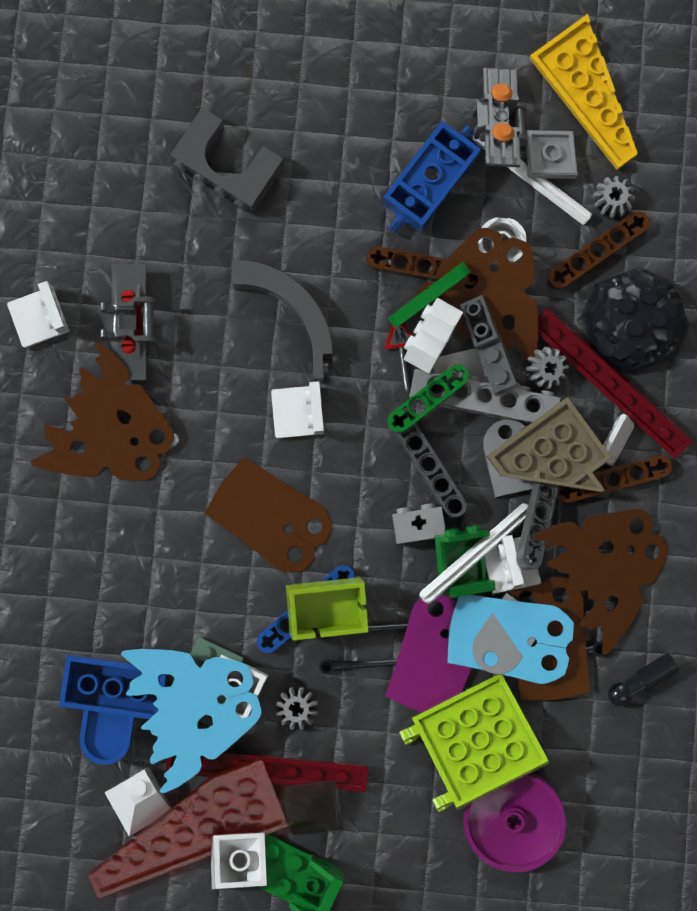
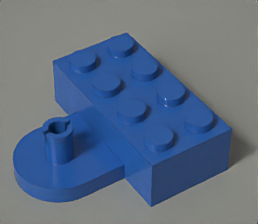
[59,654,170,765]

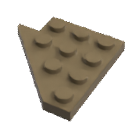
[486,397,612,492]

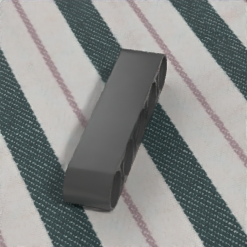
[392,411,466,518]

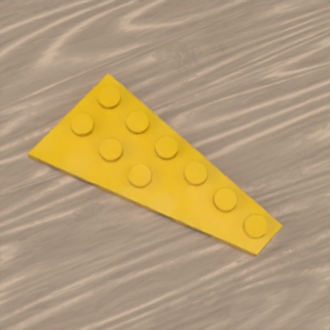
[530,14,638,170]

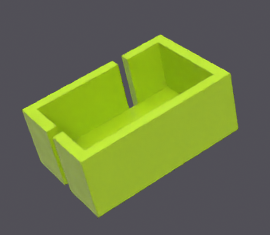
[286,577,368,641]

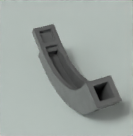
[232,260,333,382]

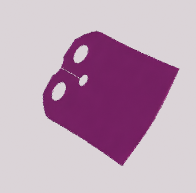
[385,595,472,713]

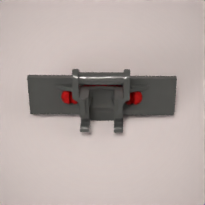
[100,264,156,381]

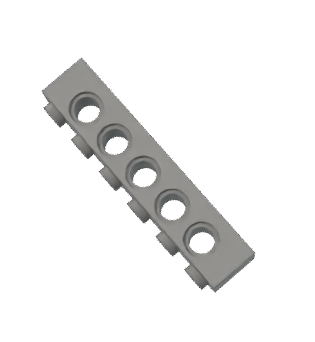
[409,368,561,425]

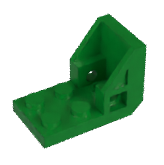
[257,832,344,911]

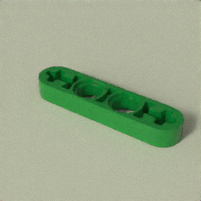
[387,261,471,328]
[387,364,469,434]

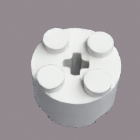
[478,217,526,272]

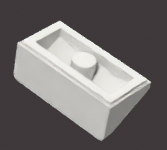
[603,414,634,467]

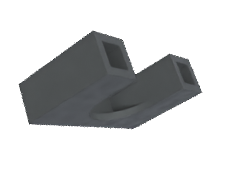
[170,108,284,213]

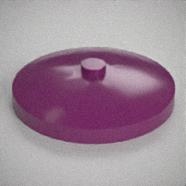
[463,773,566,872]

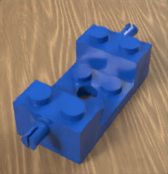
[383,121,481,234]

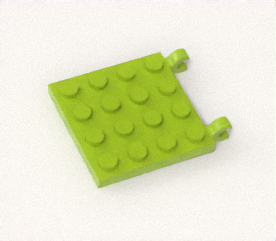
[399,674,549,813]

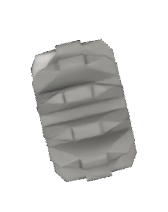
[593,176,635,219]
[525,347,569,389]
[276,687,318,730]

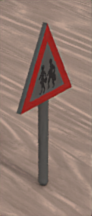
[384,322,413,393]

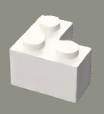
[403,298,463,373]

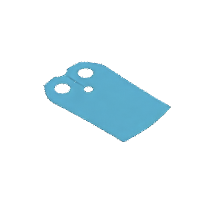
[448,595,574,684]

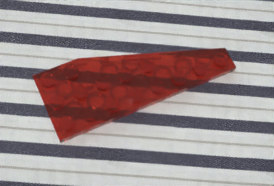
[89,756,288,899]

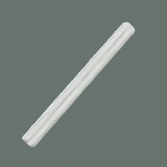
[472,133,592,225]
[419,503,528,604]

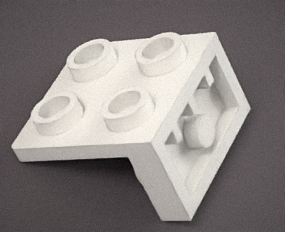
[7,281,70,348]
[271,382,324,438]

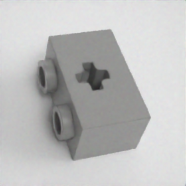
[392,503,445,545]

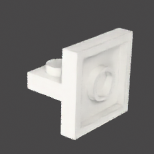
[485,535,541,595]

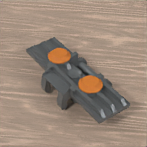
[473,68,528,168]

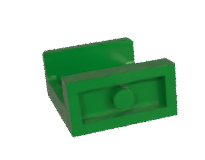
[435,525,496,598]

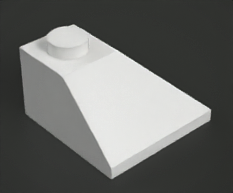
[105,766,173,837]
[211,833,267,889]

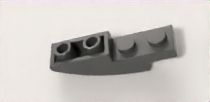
[460,295,519,396]

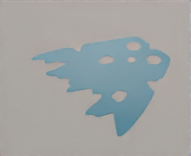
[121,649,261,793]

